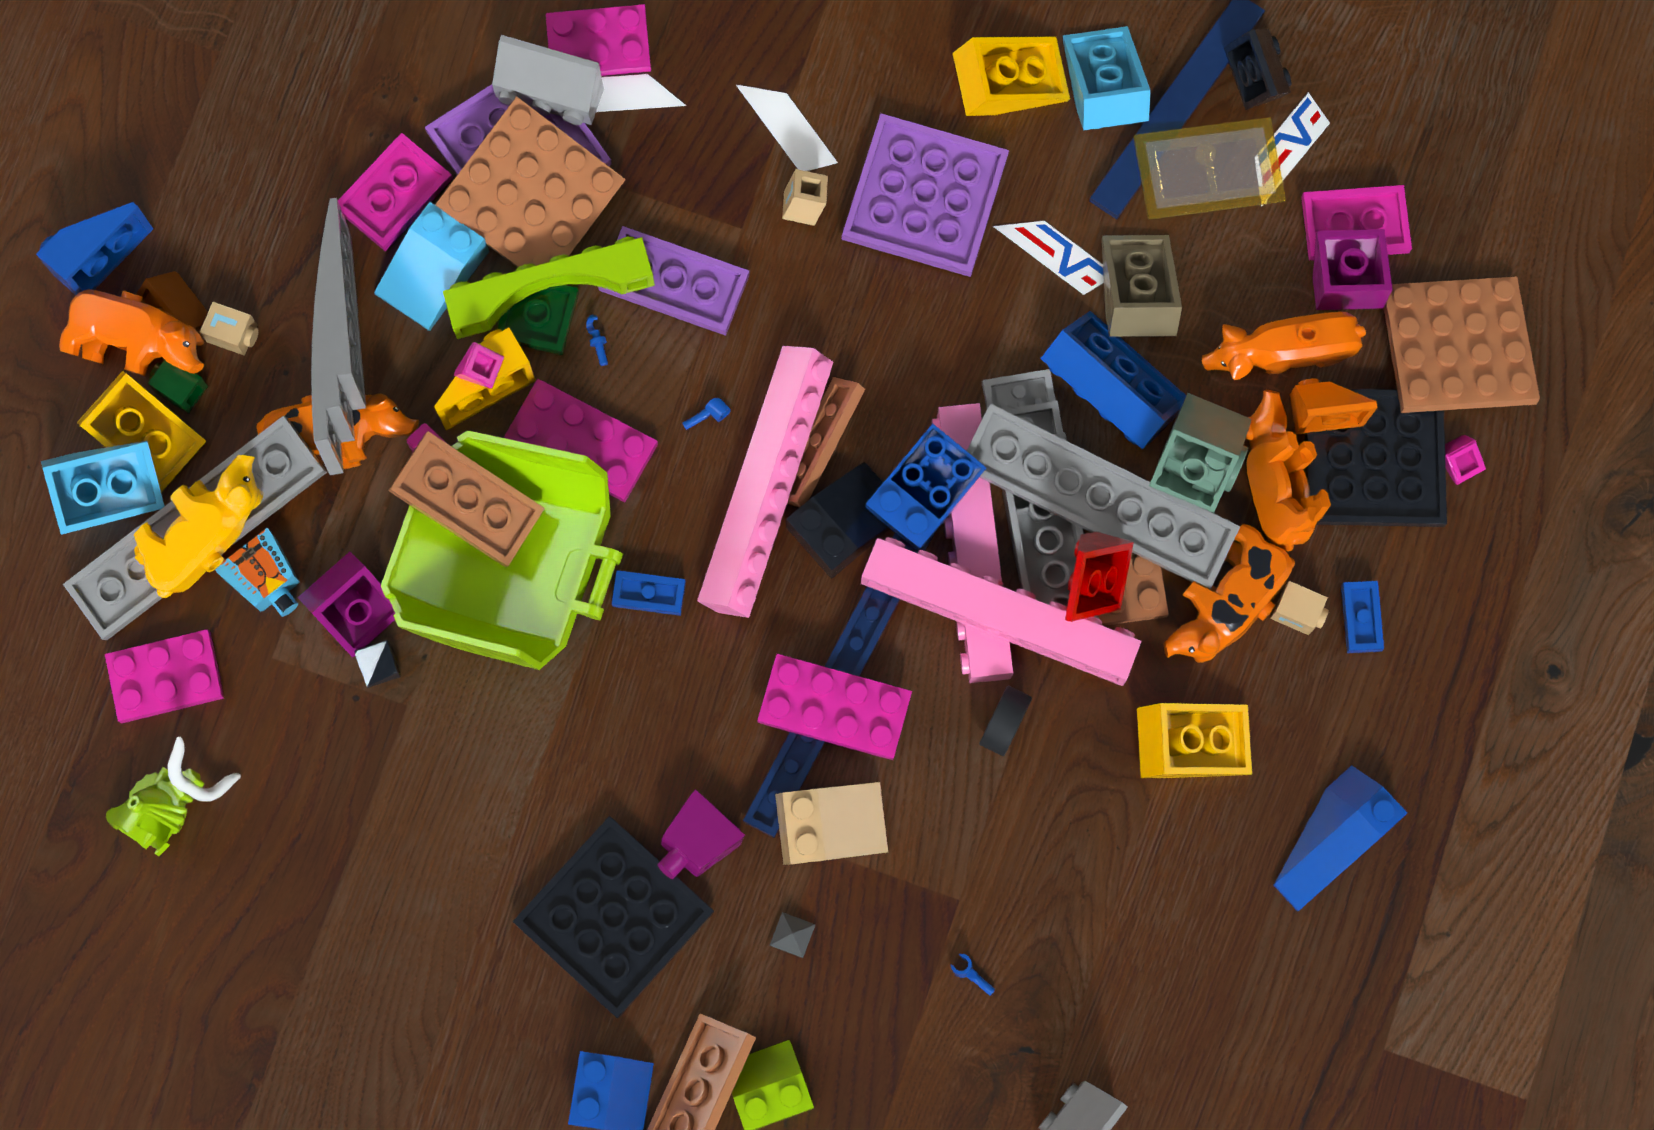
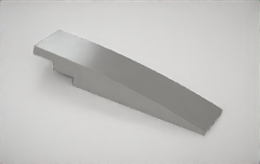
[311,198,366,475]
[982,369,1099,619]

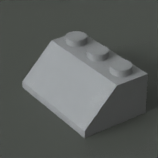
[492,35,604,125]

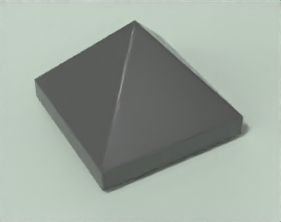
[770,912,816,958]

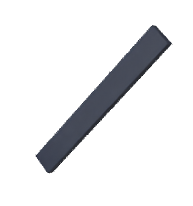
[1089,0,1265,220]

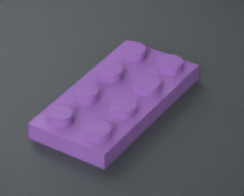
[598,226,750,336]

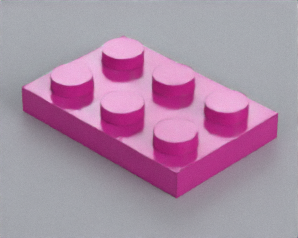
[546,4,651,76]
[338,133,453,251]
[1301,185,1412,261]
[105,629,224,723]

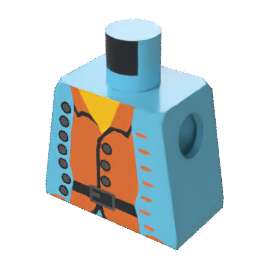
[215,528,299,617]

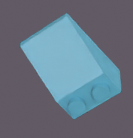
[1063,26,1150,130]
[374,202,489,331]
[41,441,165,535]

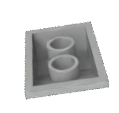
[1038,1081,1128,1130]

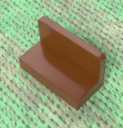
[136,271,208,330]

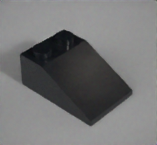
[1224,29,1292,110]
[786,462,890,579]

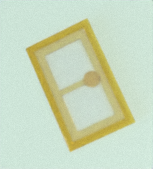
[1133,117,1286,220]

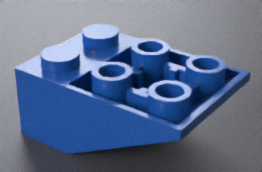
[865,423,987,551]

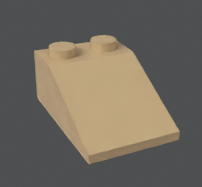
[775,782,888,865]

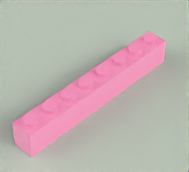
[697,346,833,618]
[932,403,1013,683]
[861,537,1141,686]

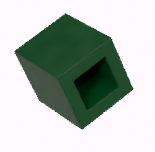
[147,359,208,414]

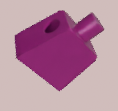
[658,789,745,879]

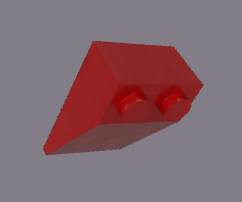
[1065,532,1134,622]

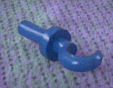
[586,314,608,366]

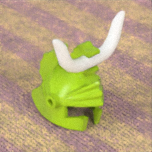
[106,737,241,856]

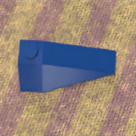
[1273,765,1407,912]

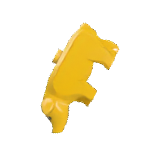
[134,455,264,598]

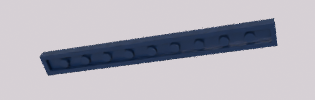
[743,533,935,838]

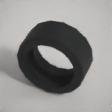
[979,685,1032,756]

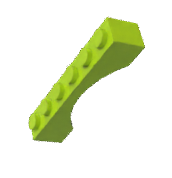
[443,237,655,339]

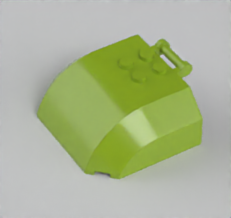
[381,430,623,670]

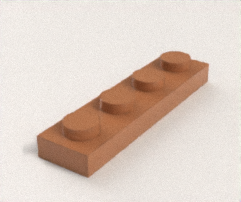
[787,377,865,507]

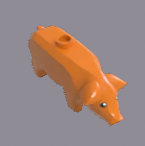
[59,289,204,376]
[1202,312,1366,380]
[1246,390,1331,552]

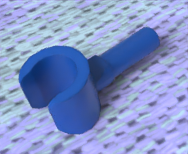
[682,398,731,430]
[951,954,995,996]

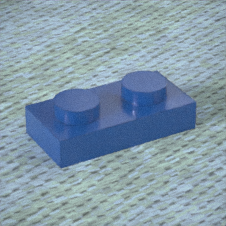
[612,570,686,616]
[1341,581,1384,653]

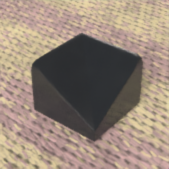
[354,640,401,688]

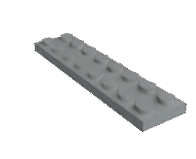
[967,403,1240,589]
[63,415,327,640]

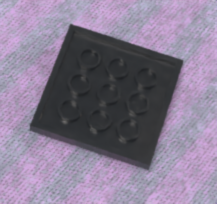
[1305,389,1447,527]
[512,816,714,1019]

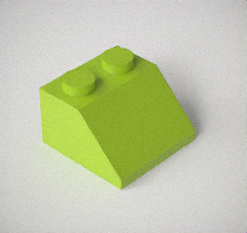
[732,1040,814,1130]

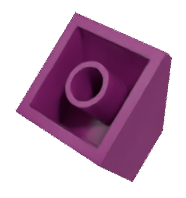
[1313,229,1392,310]
[298,551,395,658]

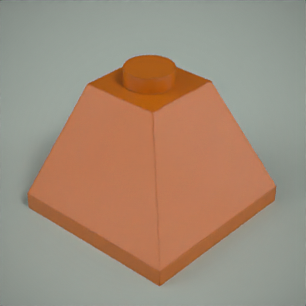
[1290,378,1377,434]

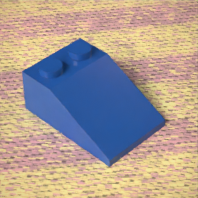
[36,202,153,295]

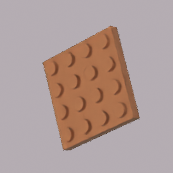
[435,96,626,268]
[1384,277,1540,413]

